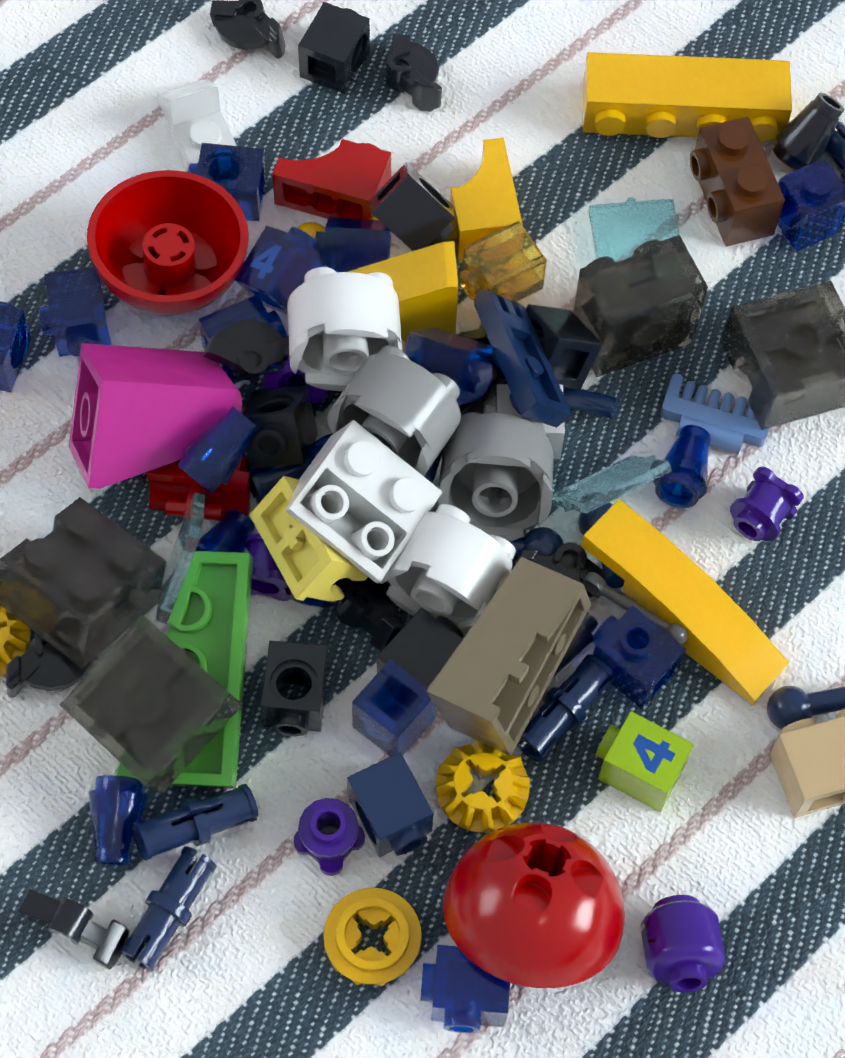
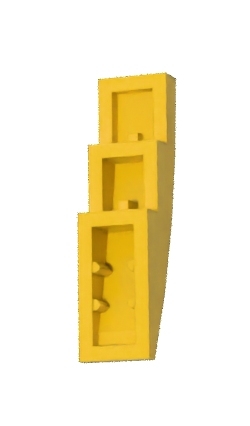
[581,499,789,705]

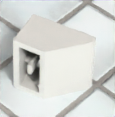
[286,420,443,583]

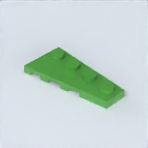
[114,551,254,789]

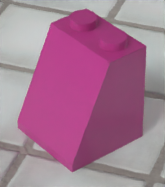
[68,343,242,489]

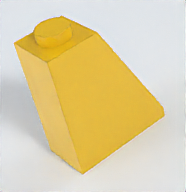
[348,241,458,350]

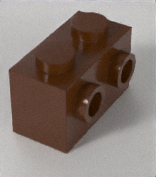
[690,117,785,247]

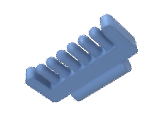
[660,373,776,454]

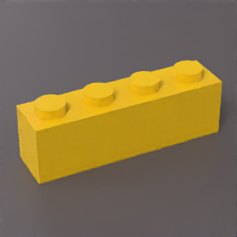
[582,52,792,142]

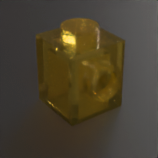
[459,221,547,302]

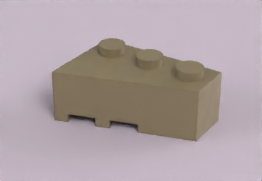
[426,557,591,756]

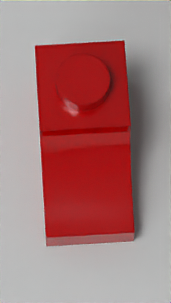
[272,139,391,224]

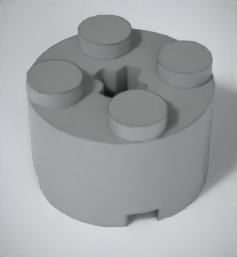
[327,345,461,476]
[438,412,554,541]

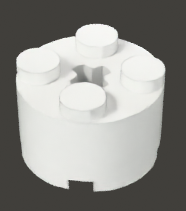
[287,267,402,391]
[380,504,516,634]

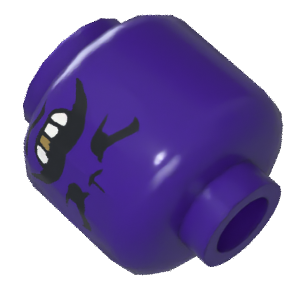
[640,895,725,993]

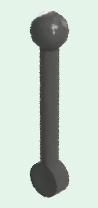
[582,572,688,646]

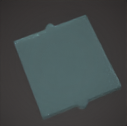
[588,197,687,287]
[552,455,672,513]
[156,492,205,624]

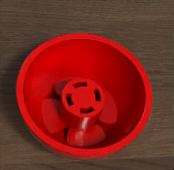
[87,170,249,316]
[443,822,625,988]

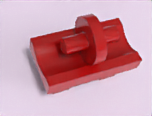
[146,453,251,535]

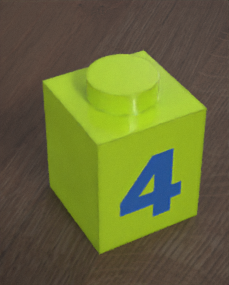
[596,711,694,813]

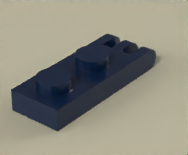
[474,290,572,428]

